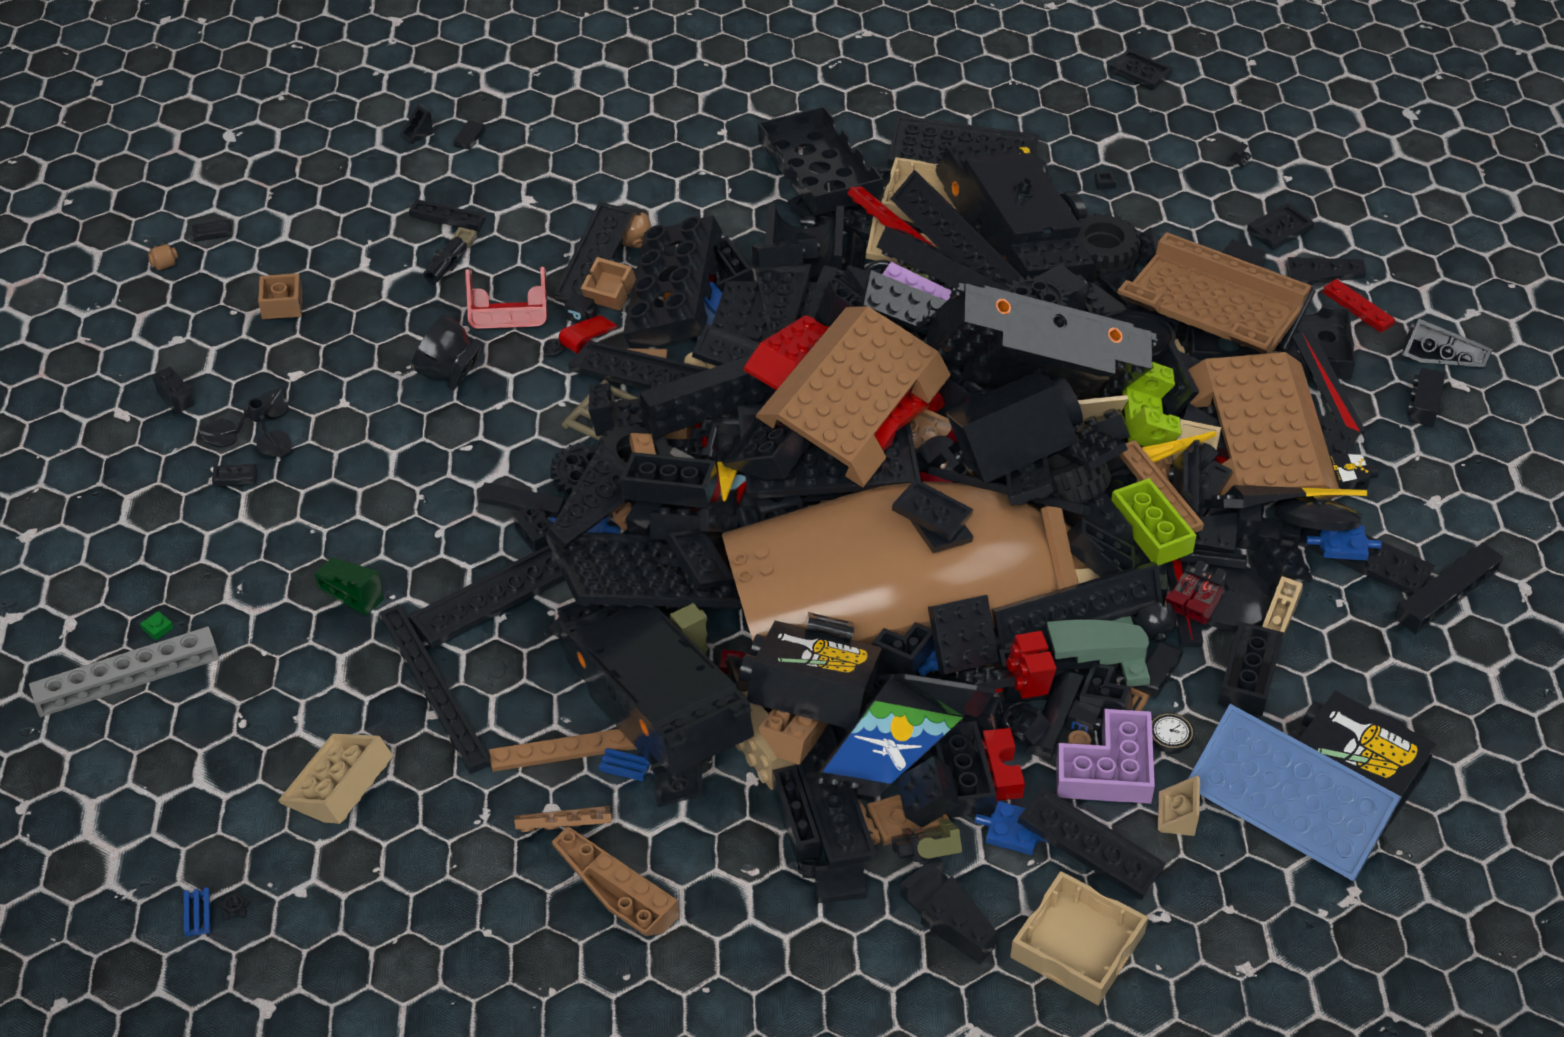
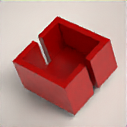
[1006,631,1057,699]

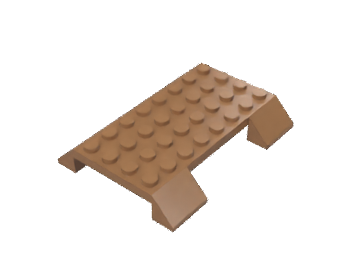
[1117,232,1311,354]
[756,306,951,488]
[1188,352,1341,498]

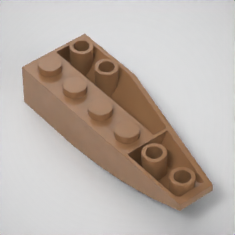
[759,709,828,765]
[552,827,679,936]

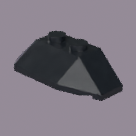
[1169,440,1201,517]

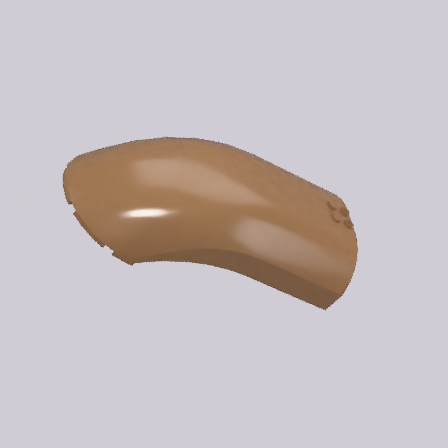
[722,481,1089,645]

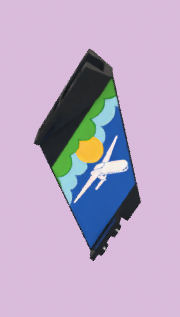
[805,674,996,797]

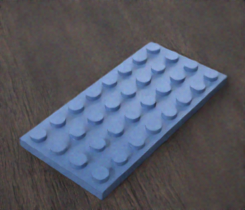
[1188,704,1402,882]

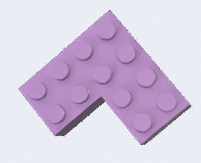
[1056,709,1155,804]

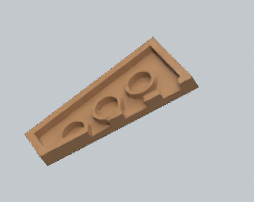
[514,805,612,832]

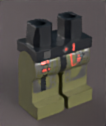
[891,818,962,862]

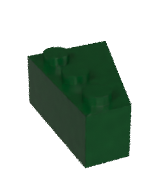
[314,558,384,616]

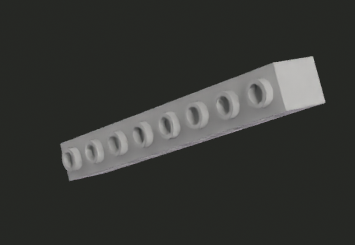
[29,626,219,717]

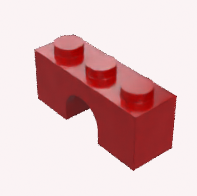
[982,728,1025,801]

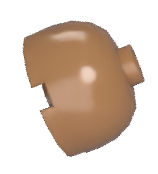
[621,212,651,248]

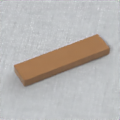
[1041,506,1078,589]

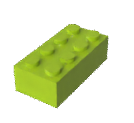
[1111,478,1196,566]

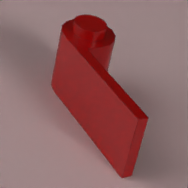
[559,315,617,354]

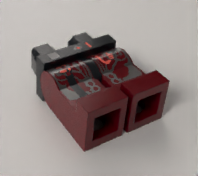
[1165,560,1227,625]

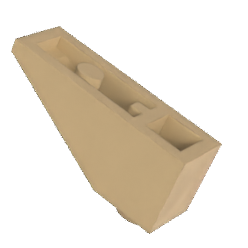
[1262,576,1303,636]

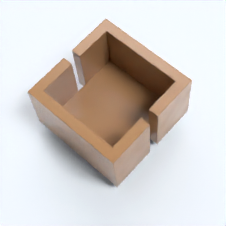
[581,257,636,311]

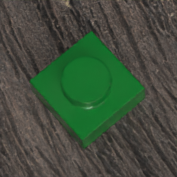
[140,611,173,640]

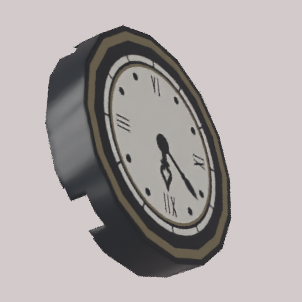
[1152,713,1194,754]

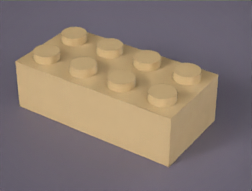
[735,691,795,790]

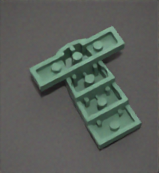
[1047,616,1150,686]

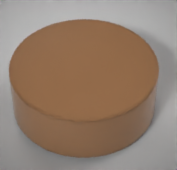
[1068,730,1091,745]

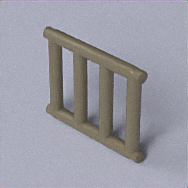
[561,380,639,440]

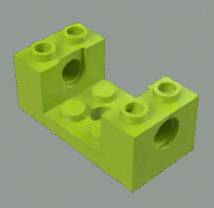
[1122,362,1182,447]

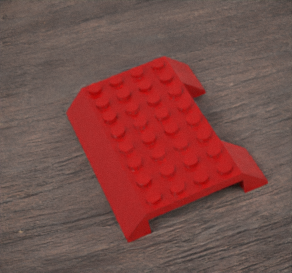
[743,315,945,451]

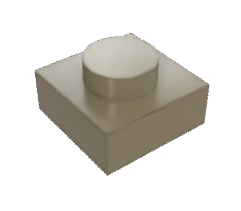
[452,227,477,248]

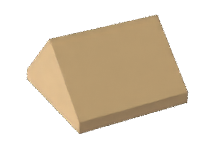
[1158,776,1200,836]

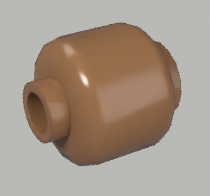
[147,243,178,271]

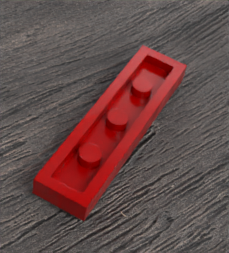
[1322,279,1396,333]

